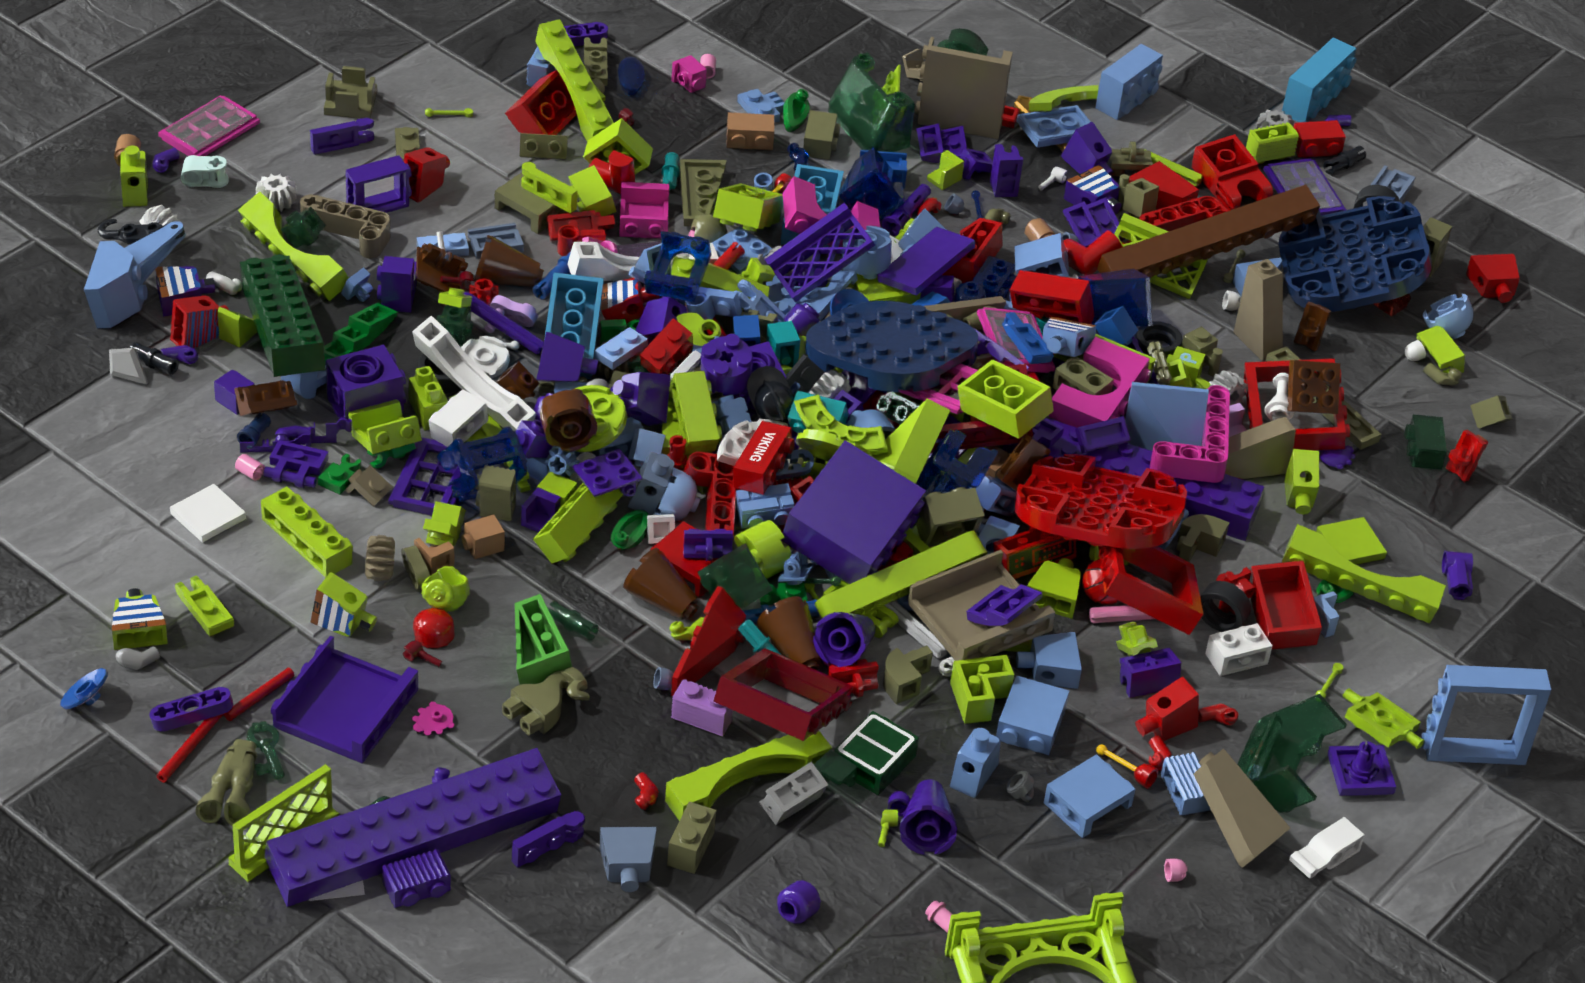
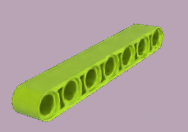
[814,531,988,618]

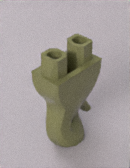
[502,667,590,735]

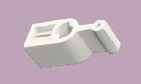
[1289,817,1365,879]

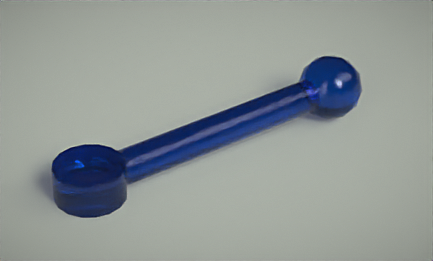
[971,190,983,219]

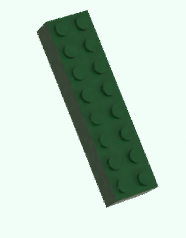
[240,254,326,377]

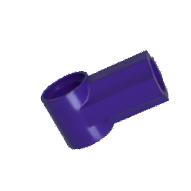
[1442,551,1473,600]

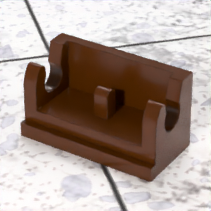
[234,380,297,417]
[996,433,1051,491]

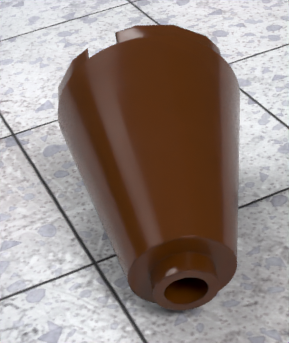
[474,235,544,287]
[623,548,699,620]
[757,596,822,670]

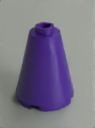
[813,612,875,667]
[899,779,957,855]

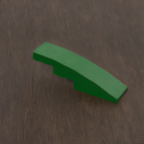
[324,303,398,363]

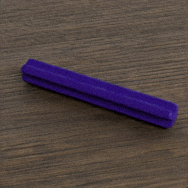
[464,292,544,354]

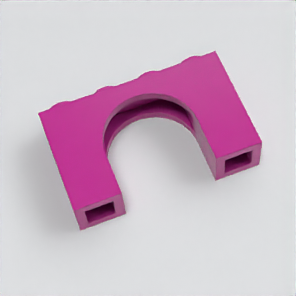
[783,176,880,247]
[1049,337,1151,428]

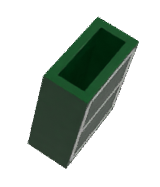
[832,711,919,795]

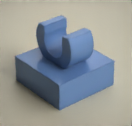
[341,267,373,302]

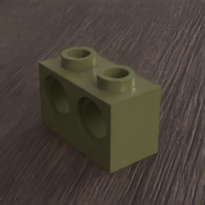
[1052,356,1114,395]

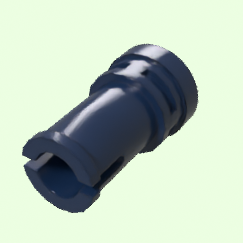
[237,413,271,449]

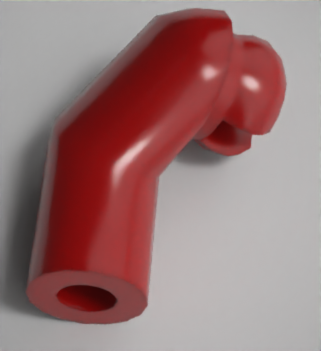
[917,197,942,215]
[634,772,659,810]

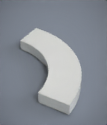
[717,419,788,466]

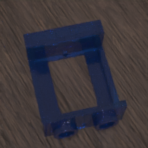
[644,231,712,302]

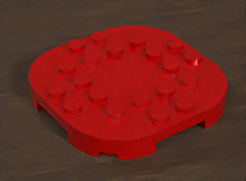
[1015,454,1187,549]

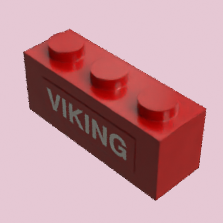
[733,421,795,495]

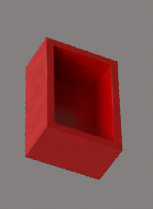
[1250,561,1322,650]

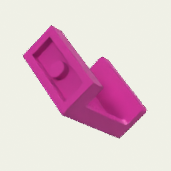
[619,182,669,239]

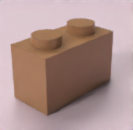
[727,112,774,150]

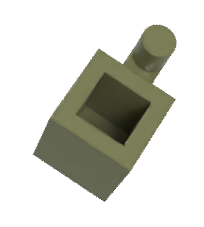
[1118,174,1159,218]
[1181,326,1223,377]

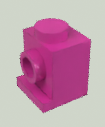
[671,55,707,93]

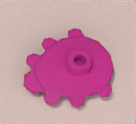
[412,701,455,736]

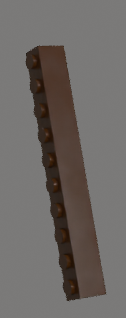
[1097,185,1320,291]

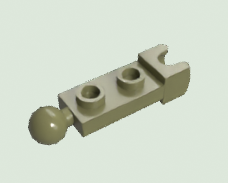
[584,37,608,94]

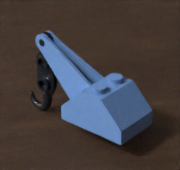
[84,219,186,328]

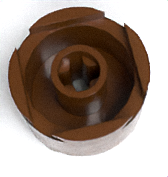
[540,389,597,451]

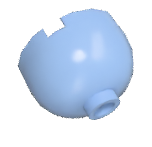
[1423,294,1473,339]
[653,468,700,521]

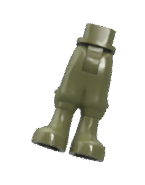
[195,739,257,826]

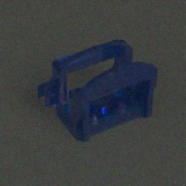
[437,426,528,502]
[916,429,998,500]

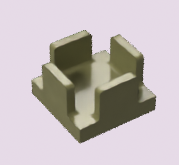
[324,66,377,119]

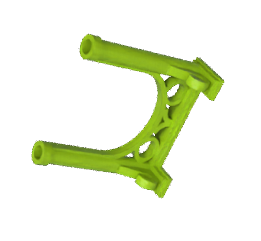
[945,892,1137,983]

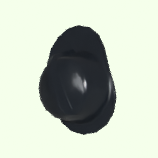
[747,366,794,423]

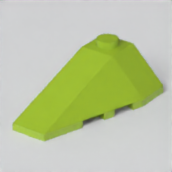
[669,255,769,299]
[872,398,950,484]

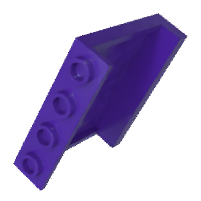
[271,636,418,764]

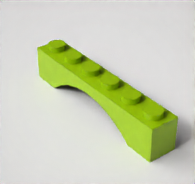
[535,19,614,141]
[238,192,349,301]
[1282,524,1446,624]
[665,731,832,821]

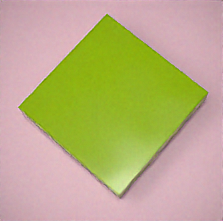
[1316,517,1387,565]

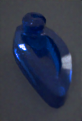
[618,57,645,95]

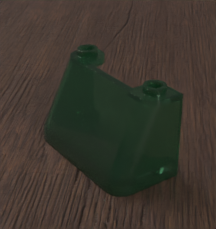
[828,52,915,152]

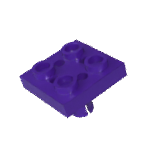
[1327,741,1396,796]

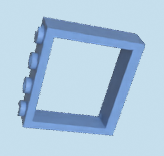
[1421,665,1551,765]

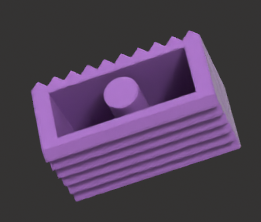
[671,679,733,736]

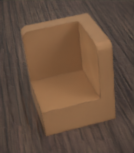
[414,538,454,576]

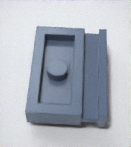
[1371,165,1416,202]
[468,223,524,259]

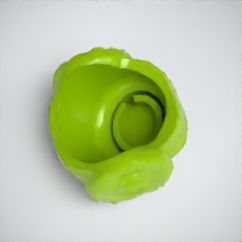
[421,566,470,612]

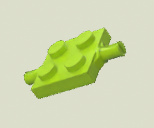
[1343,688,1425,749]

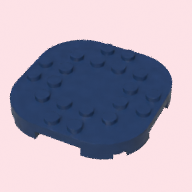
[1278,196,1432,312]
[806,301,978,392]

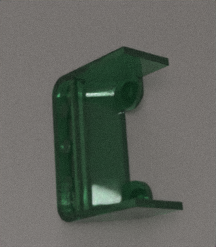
[1237,694,1347,813]

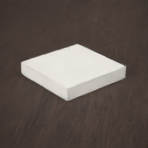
[170,484,246,543]

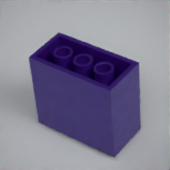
[781,440,926,584]

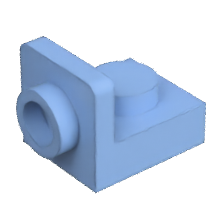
[1314,591,1339,638]

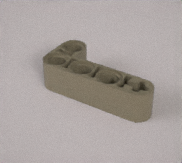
[300,194,391,259]

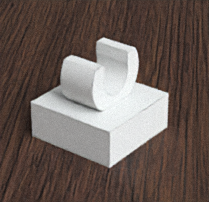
[647,514,675,544]

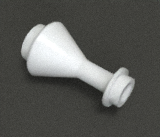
[1264,373,1295,421]

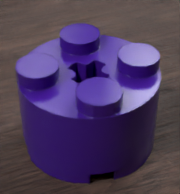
[701,334,753,396]

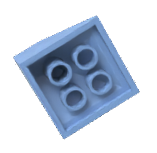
[1125,382,1209,451]

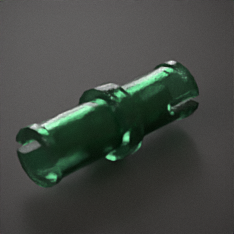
[547,601,599,640]

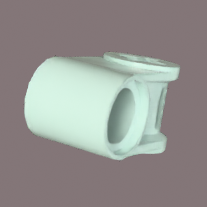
[181,155,229,188]

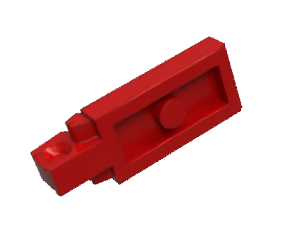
[546,210,615,241]

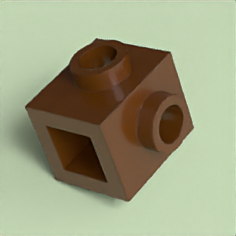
[496,361,540,400]

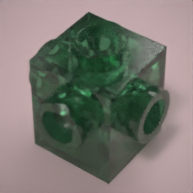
[281,207,326,248]
[436,305,473,345]

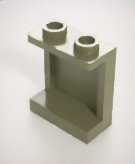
[494,172,569,234]

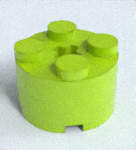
[734,520,792,584]

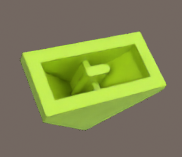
[218,307,258,348]

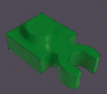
[318,454,361,495]

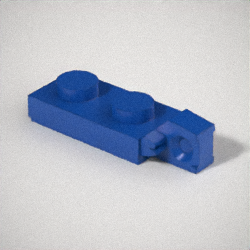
[1002,312,1054,364]

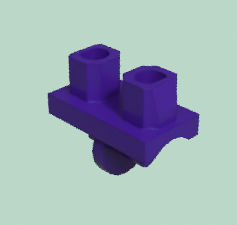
[683,529,733,561]

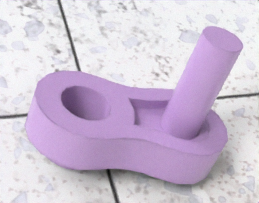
[484,295,538,333]

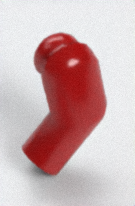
[1198,703,1239,725]
[1148,736,1172,771]

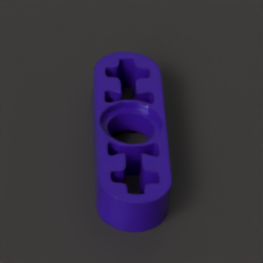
[564,22,608,46]
[149,687,234,731]

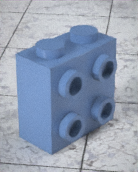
[712,226,772,274]
[1015,233,1069,277]

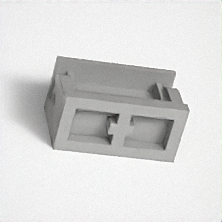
[759,762,828,825]

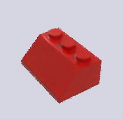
[505,70,577,135]

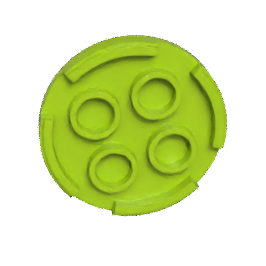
[575,385,627,452]
[795,429,873,462]

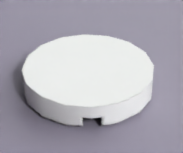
[461,336,510,378]

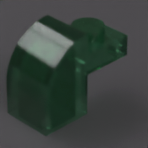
[937,28,989,56]

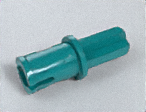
[661,152,680,191]
[738,619,781,655]

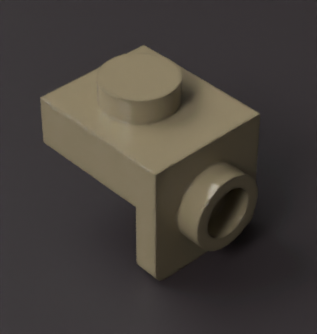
[902,49,925,81]
[345,465,393,507]

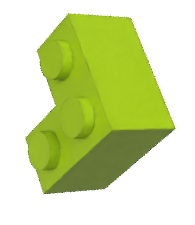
[583,118,653,175]
[950,655,1014,724]

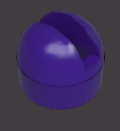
[888,791,910,817]

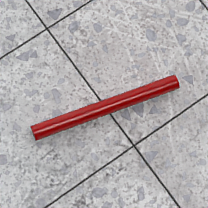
[156,714,224,783]

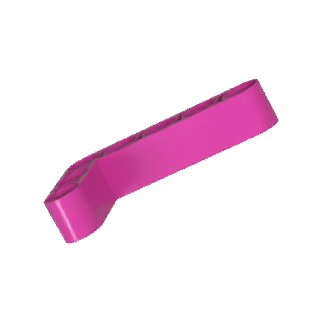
[1150,385,1230,483]

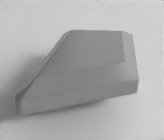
[109,348,148,385]

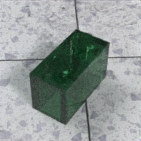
[1405,414,1447,470]

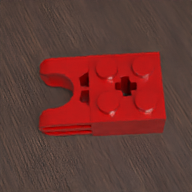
[1192,134,1273,211]

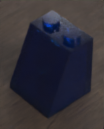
[838,147,905,221]
[1078,268,1153,326]

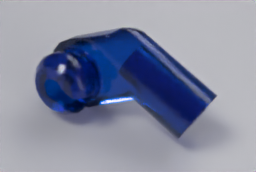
[787,143,809,171]

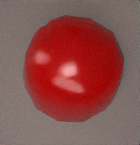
[413,608,455,648]

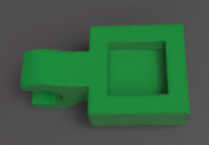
[600,319,639,344]
[367,443,416,469]
[759,583,808,605]

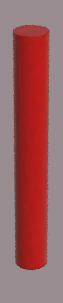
[224,667,295,721]

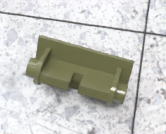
[519,133,568,159]

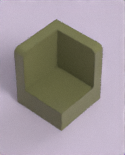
[1470,396,1513,428]

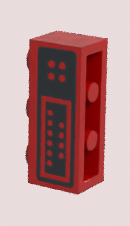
[993,528,1076,580]

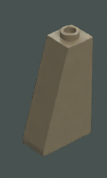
[1233,259,1283,362]
[1225,417,1296,479]
[1193,749,1290,868]

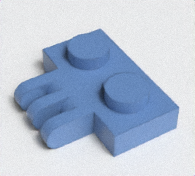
[737,89,785,123]

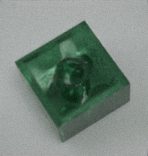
[697,544,773,609]

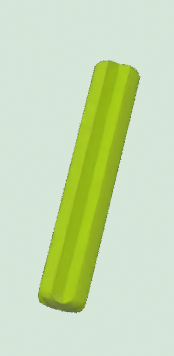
[1145,149,1203,187]

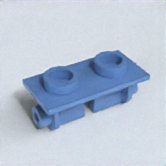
[778,549,814,585]

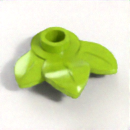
[677,313,721,350]

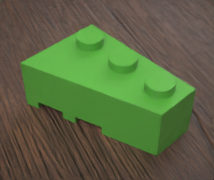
[515,594,572,685]

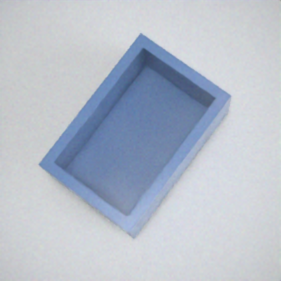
[1096,44,1163,120]

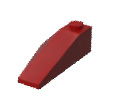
[671,586,746,696]

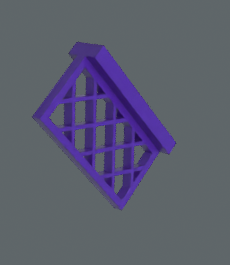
[765,203,875,302]

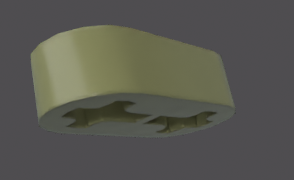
[401,545,430,590]

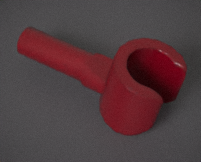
[619,108,634,126]
[440,271,474,291]
[403,640,442,667]

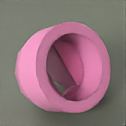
[1164,859,1187,882]

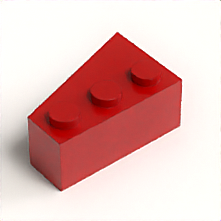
[942,218,1003,286]
[1010,270,1095,324]

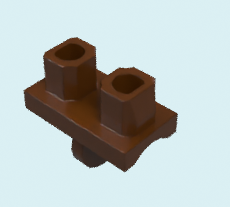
[1294,302,1331,351]

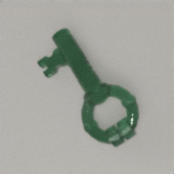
[246,721,285,780]

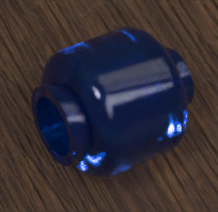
[954,281,986,302]

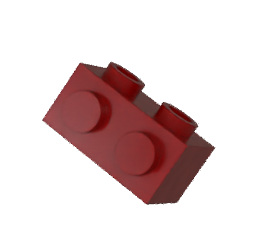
[1293,120,1346,158]
[640,318,694,374]

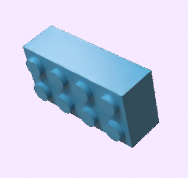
[1282,38,1356,122]
[781,164,844,247]
[544,273,604,379]

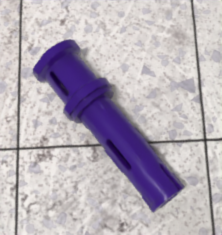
[882,184,931,236]

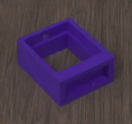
[346,155,412,213]

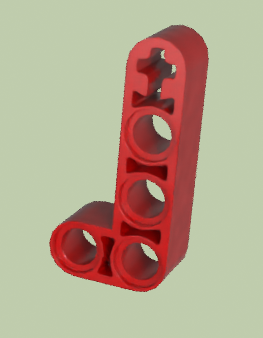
[1139,196,1228,232]
[683,452,736,536]

